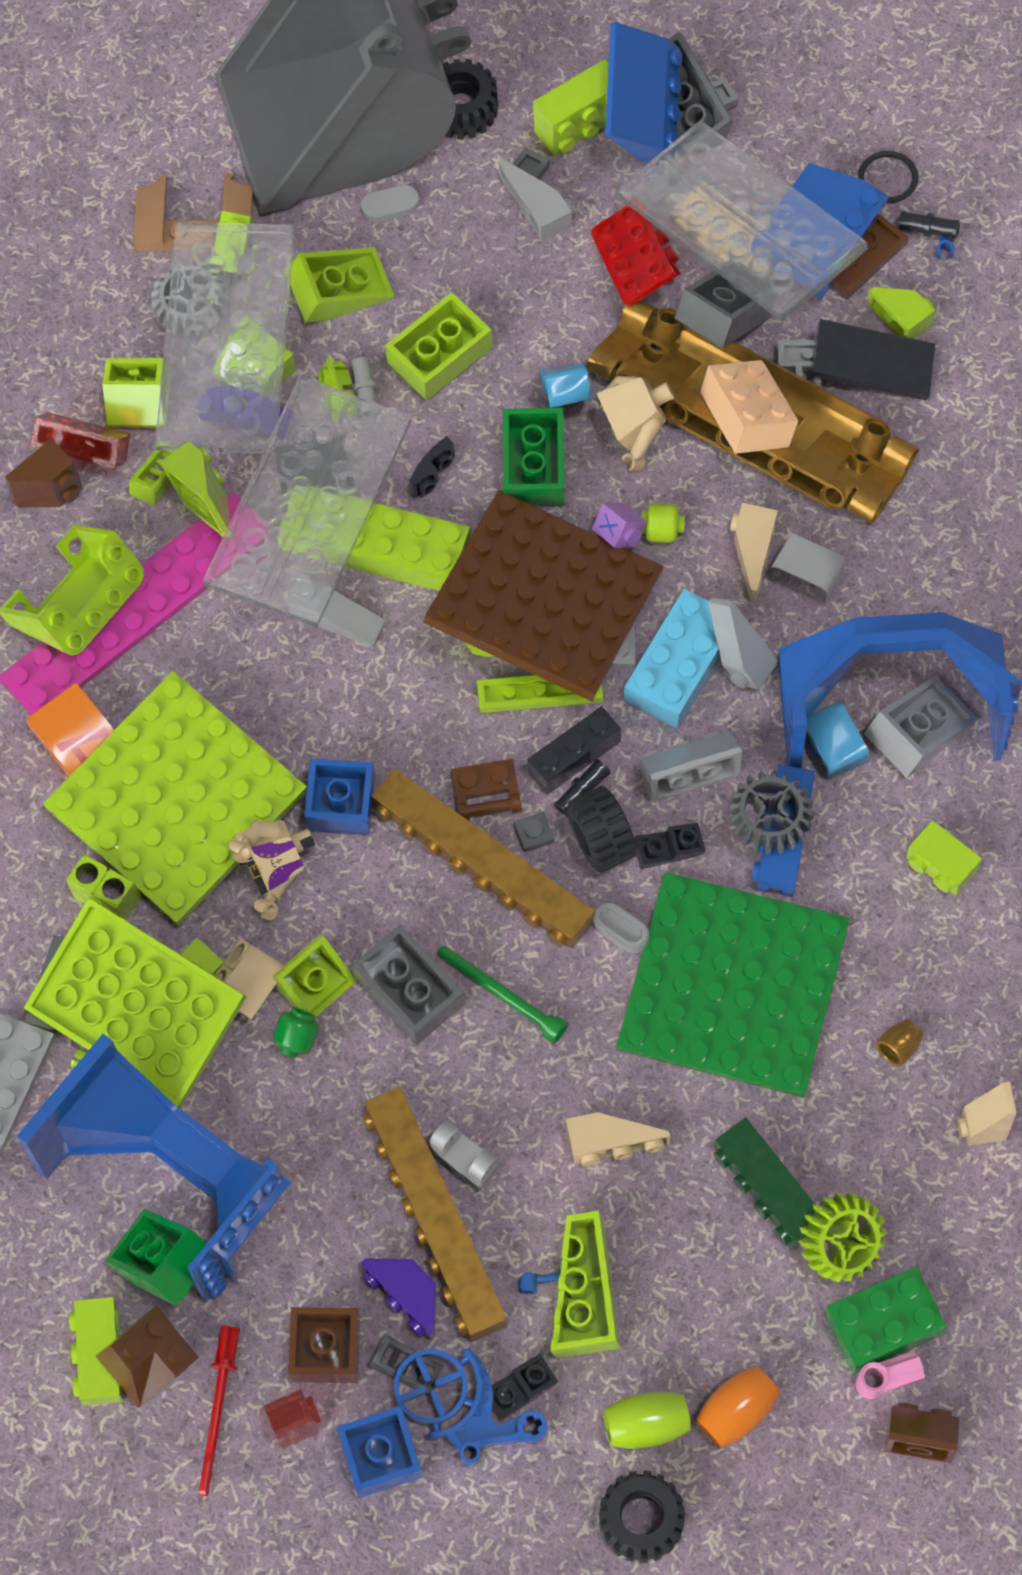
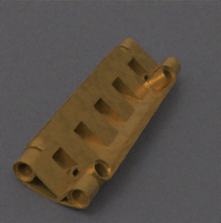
[586,299,919,524]

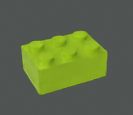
[533,59,609,156]
[385,292,493,401]

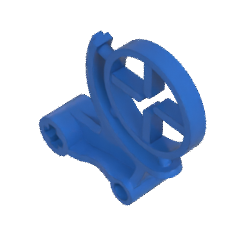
[394,1348,548,1466]

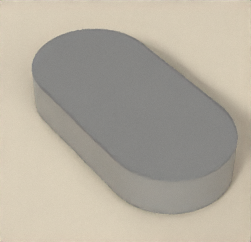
[361,185,419,222]
[593,903,649,953]

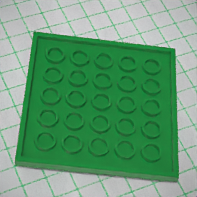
[616,872,850,1098]

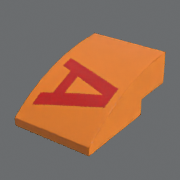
[26,683,114,777]

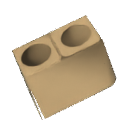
[215,938,285,1021]

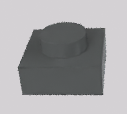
[513,147,550,180]
[514,811,554,852]

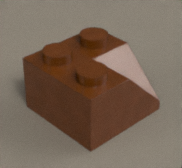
[96,1306,199,1408]

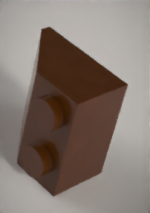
[5,439,83,507]
[884,1403,959,1463]

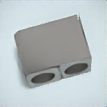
[769,533,844,605]

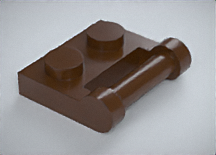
[451,759,522,821]

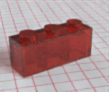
[30,412,131,468]

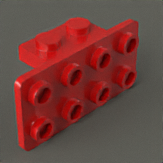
[591,200,681,307]

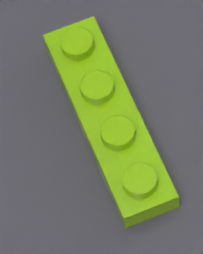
[477,675,603,714]

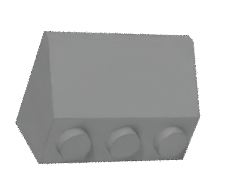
[639,731,742,803]

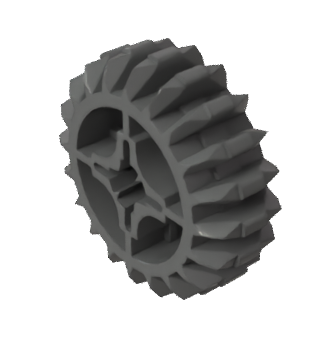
[728,770,814,855]

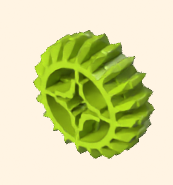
[799,1192,888,1282]

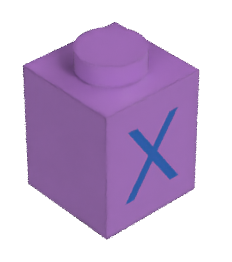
[592,503,647,548]

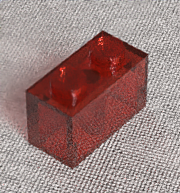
[264,1389,322,1449]

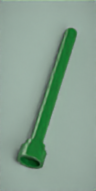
[437,946,569,1044]

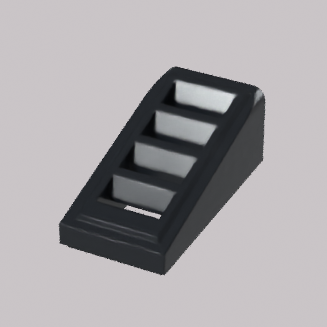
[367,1334,444,1396]

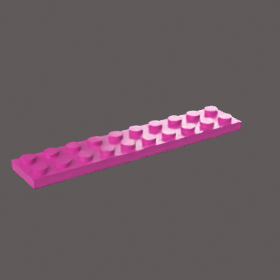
[0,492,273,715]

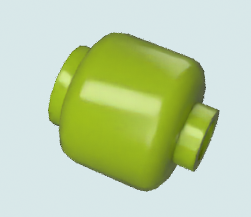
[642,503,685,543]

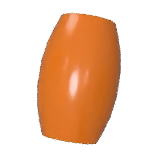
[696,1365,780,1448]

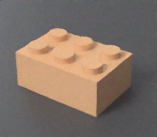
[700,360,798,454]

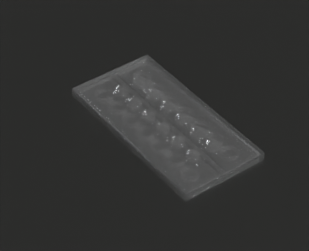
[616,120,868,322]
[155,222,295,454]
[203,376,412,628]

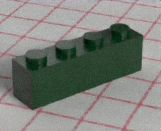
[713,1117,815,1250]

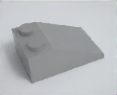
[864,675,978,778]

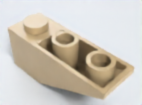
[566,1112,670,1167]

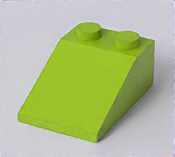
[286,247,395,323]
[160,441,232,541]

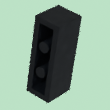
[527,706,621,795]

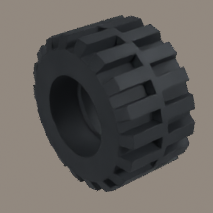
[442,59,498,140]
[567,785,636,873]
[599,1470,685,1563]

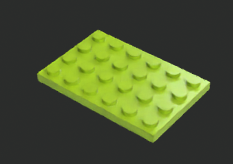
[24,898,247,1108]

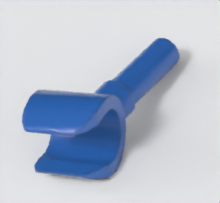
[936,236,955,259]
[519,1272,561,1294]

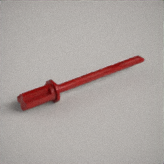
[198,1325,240,1496]

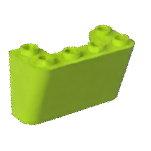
[0,525,144,656]

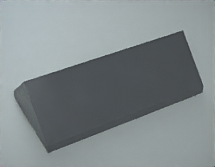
[669,32,734,156]

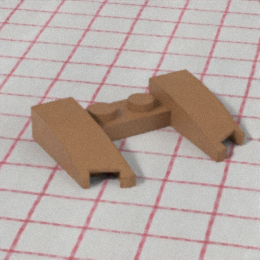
[133,173,253,252]

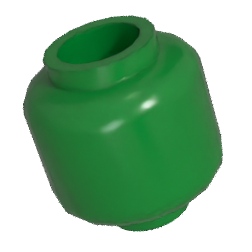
[273,1007,319,1058]

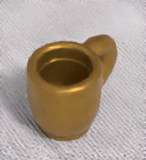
[876,1019,923,1067]

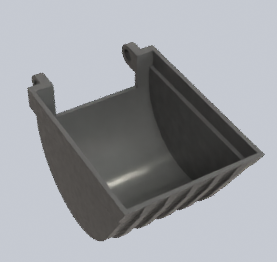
[215,0,471,214]

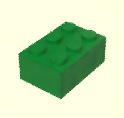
[503,408,565,506]
[104,1208,206,1306]
[824,1266,947,1375]

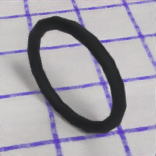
[859,151,918,203]

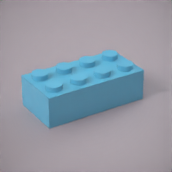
[624,589,721,729]

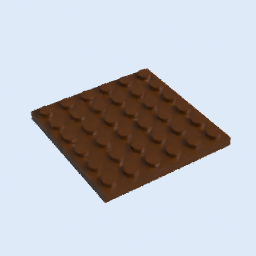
[423,490,664,702]

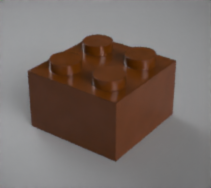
[288,1307,360,1383]

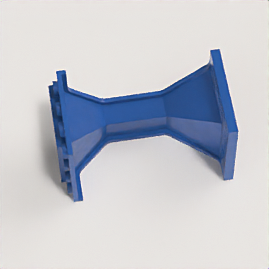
[778,612,1022,768]
[17,1034,291,1302]

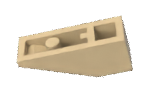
[730,503,778,603]
[957,1081,1016,1146]

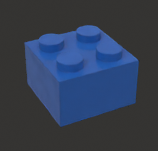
[304,758,375,834]
[337,1406,423,1499]

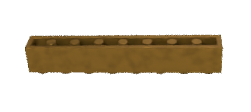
[371,768,595,949]
[362,1086,508,1342]

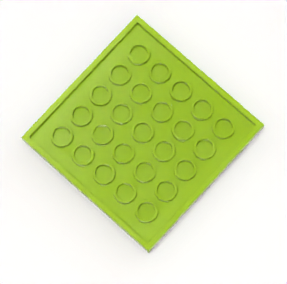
[43,671,307,926]

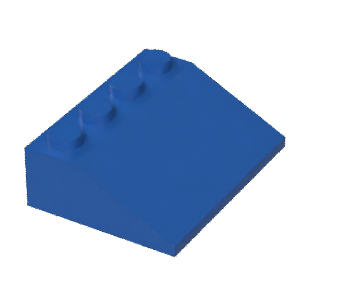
[605,22,682,163]
[747,163,889,299]

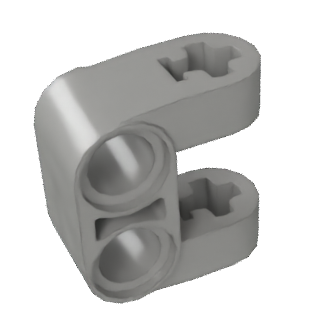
[430,1119,500,1191]

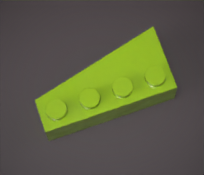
[550,1210,622,1358]

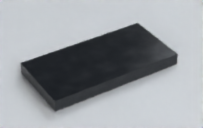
[811,319,935,400]

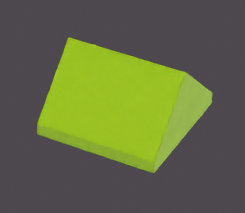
[273,934,357,1018]

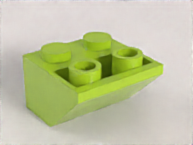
[103,358,173,428]

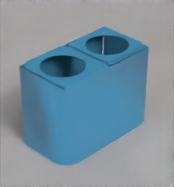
[540,363,592,408]
[805,701,869,780]

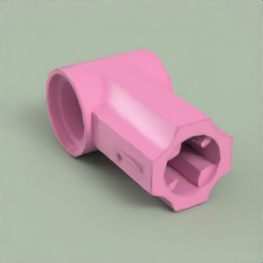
[855,1351,925,1399]

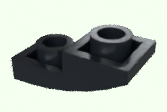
[409,436,455,499]
[634,823,706,869]
[492,1354,558,1422]

